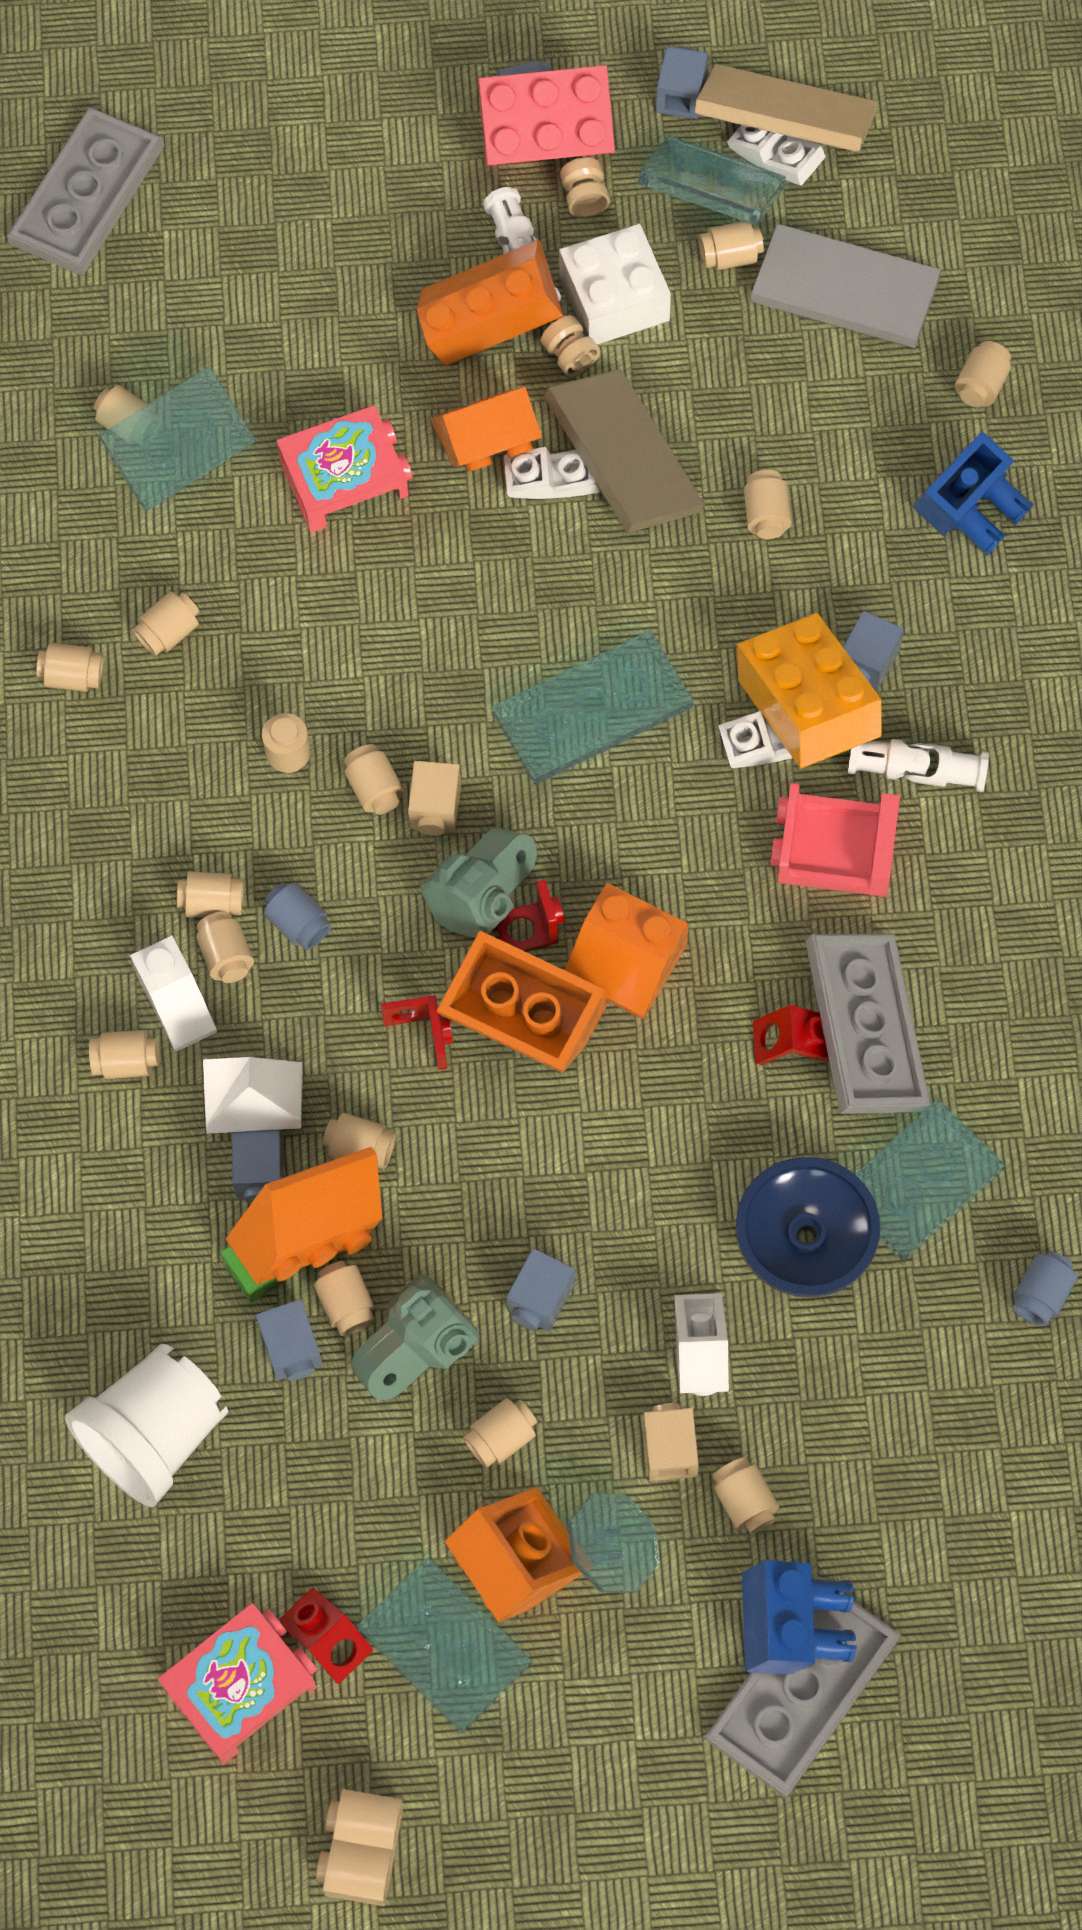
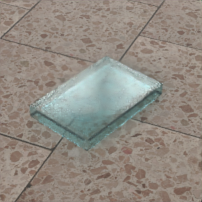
[638,135,786,225]
[98,366,256,511]
[855,1099,1005,1262]
[357,1557,532,1734]

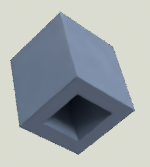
[657,46,708,119]
[843,610,904,692]
[232,1130,284,1203]
[506,1248,576,1332]
[255,1299,323,1381]

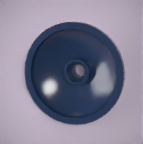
[736,1157,880,1297]

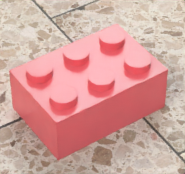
[477,65,615,166]

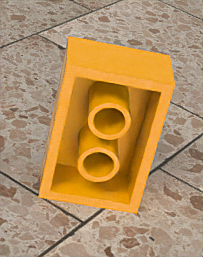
[737,613,881,769]

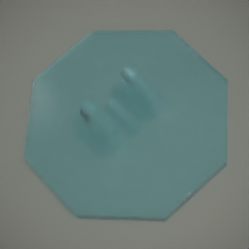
[568,1494,659,1593]

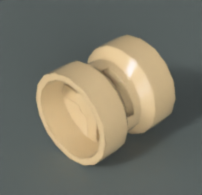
[560,157,610,218]
[540,315,600,377]

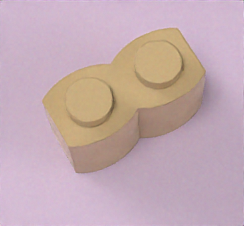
[316,1789,404,1907]

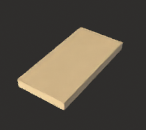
[695,64,878,152]

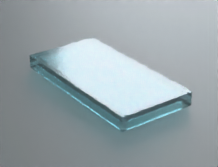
[492,630,693,785]

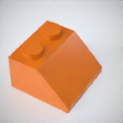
[430,387,542,472]
[565,883,689,1020]
[444,1487,592,1623]

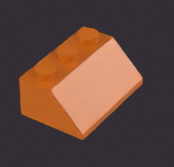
[417,239,563,366]
[437,931,607,1073]
[226,1146,382,1285]

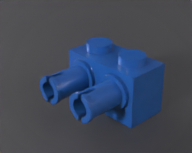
[912,431,1034,556]
[742,1560,856,1675]

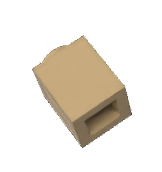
[408,761,461,836]
[643,1403,699,1481]

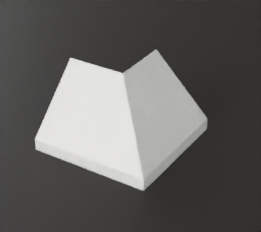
[203,1057,303,1134]

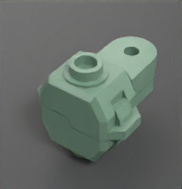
[420,828,537,938]
[352,1274,479,1400]

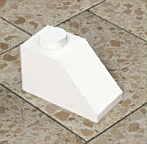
[130,936,217,1052]
[674,1293,729,1396]

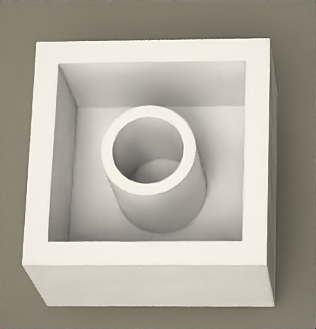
[559,224,671,344]

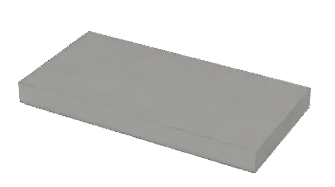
[7,107,164,276]
[751,223,941,348]
[805,934,931,1114]
[704,1577,901,1799]

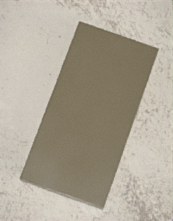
[544,369,704,533]

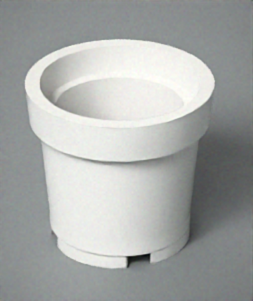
[65,1344,228,1507]

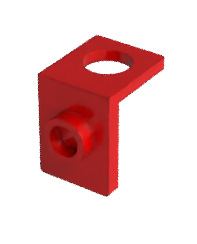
[496,880,564,952]
[381,995,453,1070]
[753,1004,830,1065]
[279,1588,373,1684]

